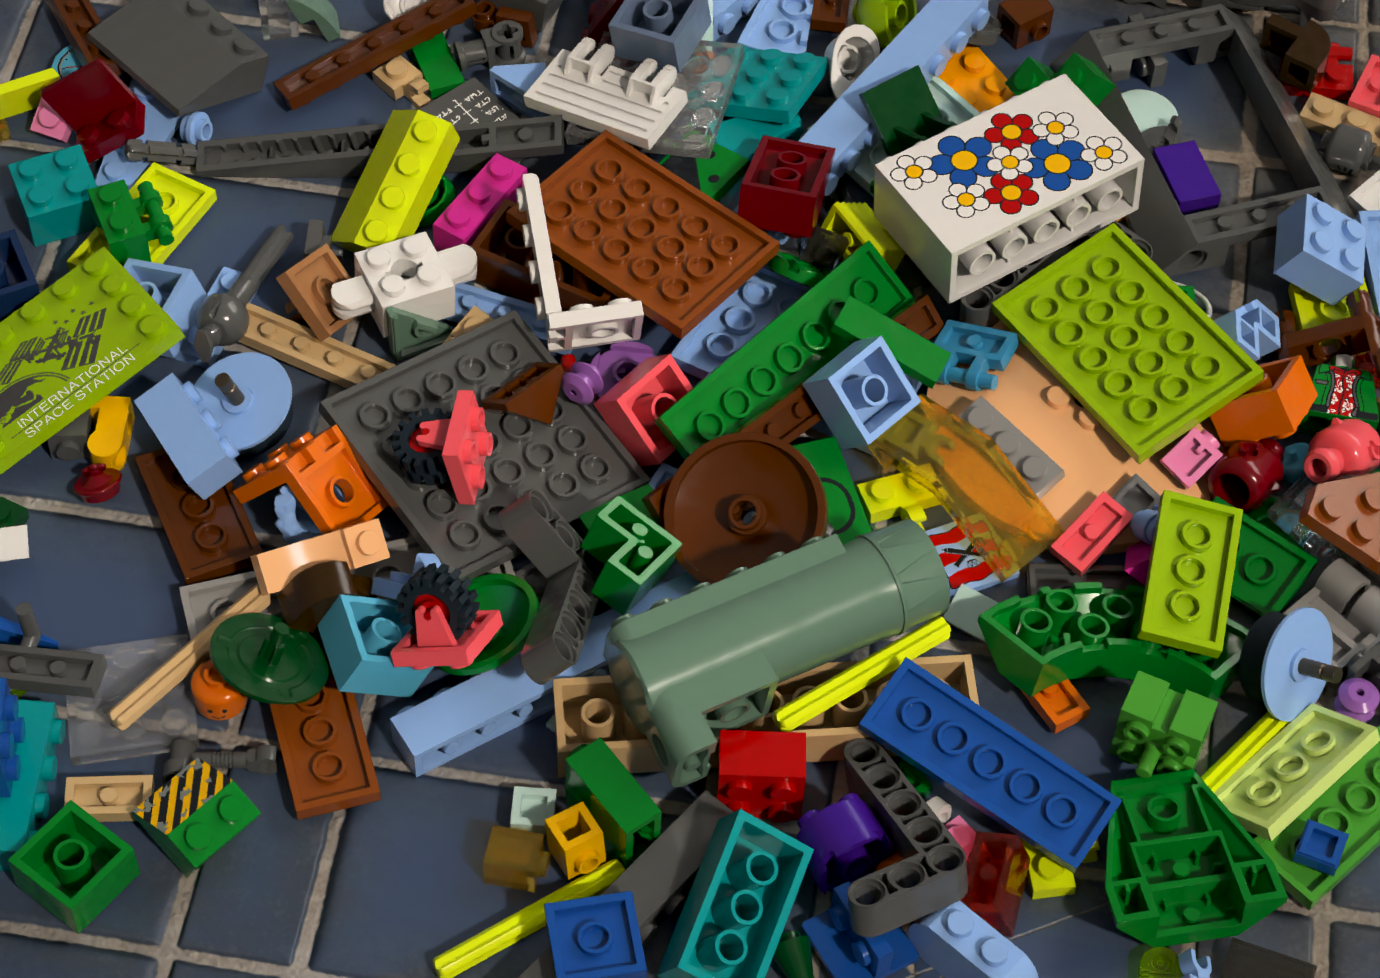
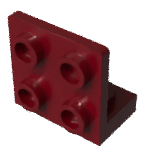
[41,58,145,164]

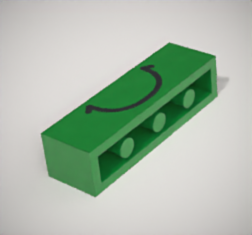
[792,436,872,544]

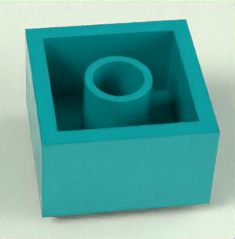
[8,144,97,247]

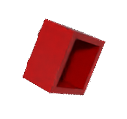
[717,730,806,823]

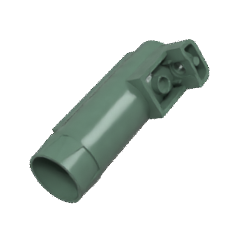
[603,519,950,788]

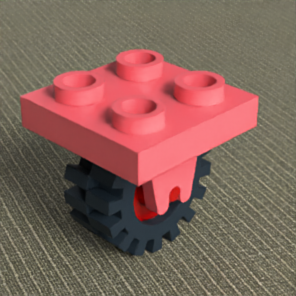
[391,390,493,505]
[390,563,503,670]

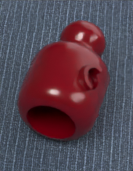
[1207,437,1284,514]

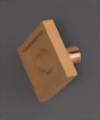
[276,243,355,342]

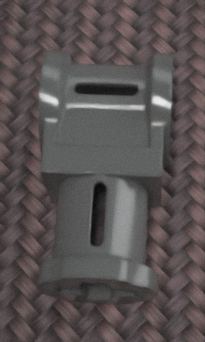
[453,20,526,72]

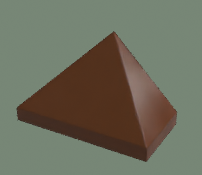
[481,362,564,425]

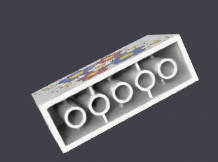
[874,74,1145,304]

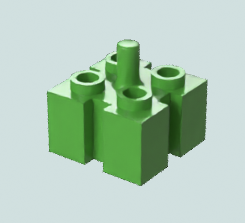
[1109,670,1218,778]

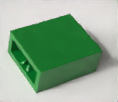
[565,737,662,870]

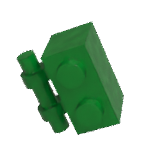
[87,179,174,266]

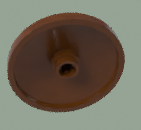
[664,432,828,585]

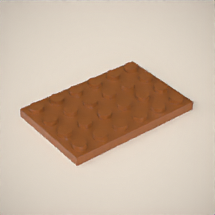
[506,130,780,339]

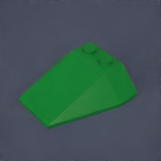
[1104,769,1288,948]

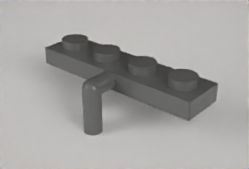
[0,602,108,698]

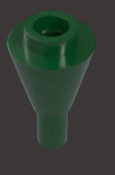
[773,931,814,978]

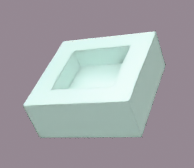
[510,786,557,834]

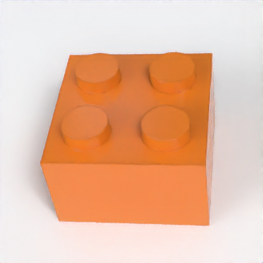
[1210,355,1318,447]

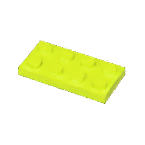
[67,162,217,271]

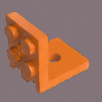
[233,424,389,534]

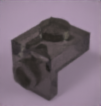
[796,227,849,270]

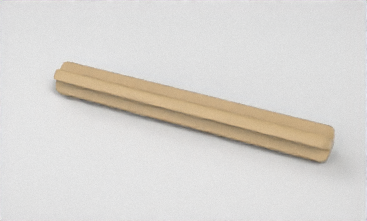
[107,585,271,731]

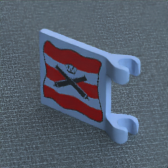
[925,513,1020,601]

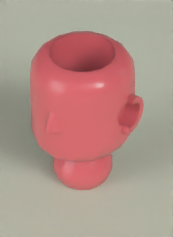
[1303,418,1380,484]

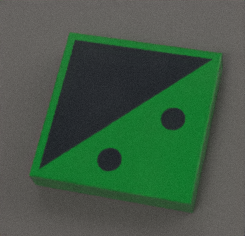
[658,131,750,202]

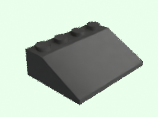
[87,0,270,117]

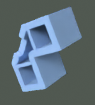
[1213,299,1281,361]

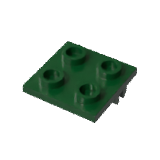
[859,65,957,157]

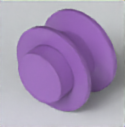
[560,362,604,405]
[1334,678,1380,723]

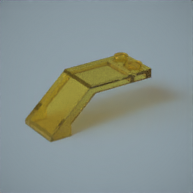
[867,394,1065,582]

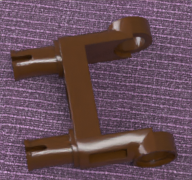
[1272,290,1380,378]

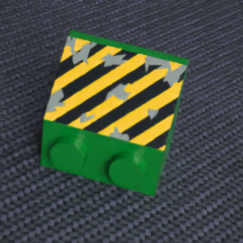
[131,757,261,878]

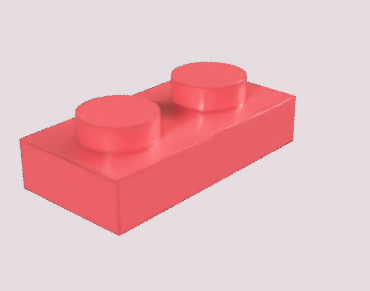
[1347,54,1380,118]
[1050,491,1133,577]

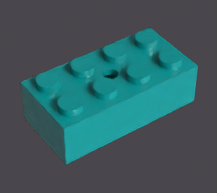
[656,809,814,978]

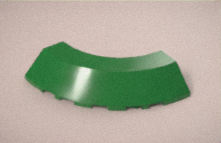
[977,582,1249,701]

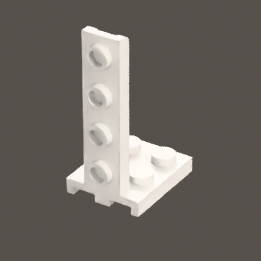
[516,173,644,353]

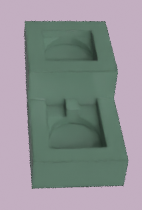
[286,0,341,42]

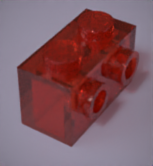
[960,831,1031,937]

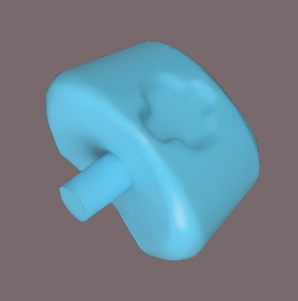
[1282,442,1309,484]

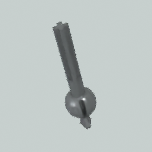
[193,225,294,363]

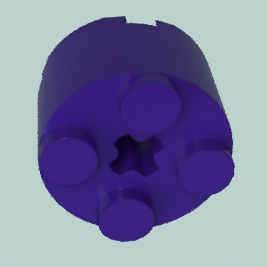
[795,793,895,894]

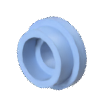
[180,111,213,148]

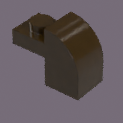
[1260,13,1331,94]
[277,561,377,634]

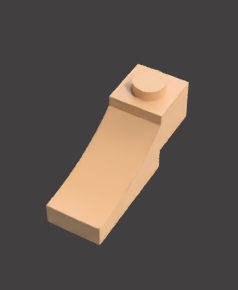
[250,518,390,596]

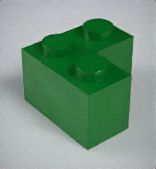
[1005,52,1116,107]
[581,495,683,615]

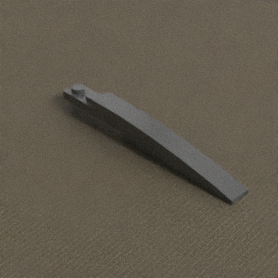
[195,115,564,178]

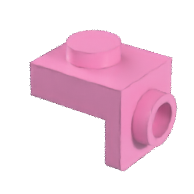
[29,97,73,143]

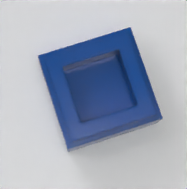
[1292,819,1349,876]

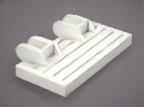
[523,37,688,150]

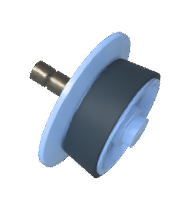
[194,352,293,457]
[1239,607,1343,722]

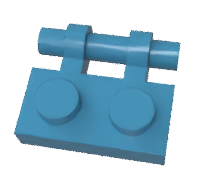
[934,319,1020,391]

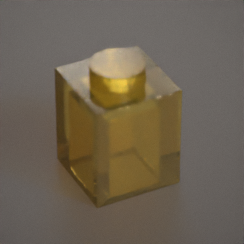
[483,825,551,893]

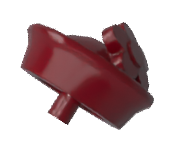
[73,463,122,503]

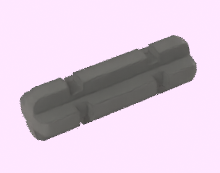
[124,139,198,166]

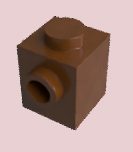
[997,0,1054,50]

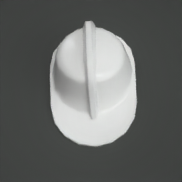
[824,24,880,99]

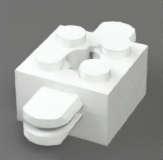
[331,231,477,338]

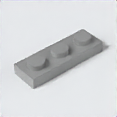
[953,396,1065,502]

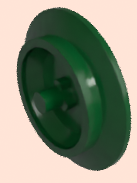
[209,613,329,705]

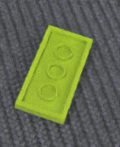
[1137,489,1243,659]

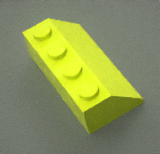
[332,110,460,253]

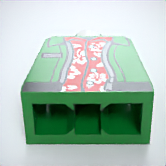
[1297,354,1379,436]

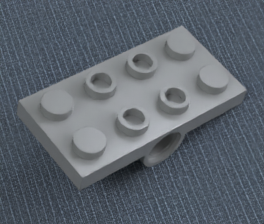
[1283,556,1380,673]

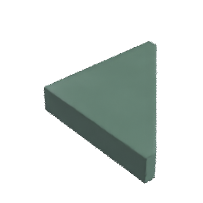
[386,306,455,362]

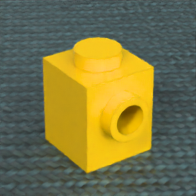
[544,801,606,880]

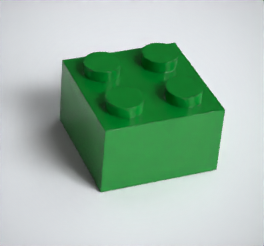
[8,800,140,934]

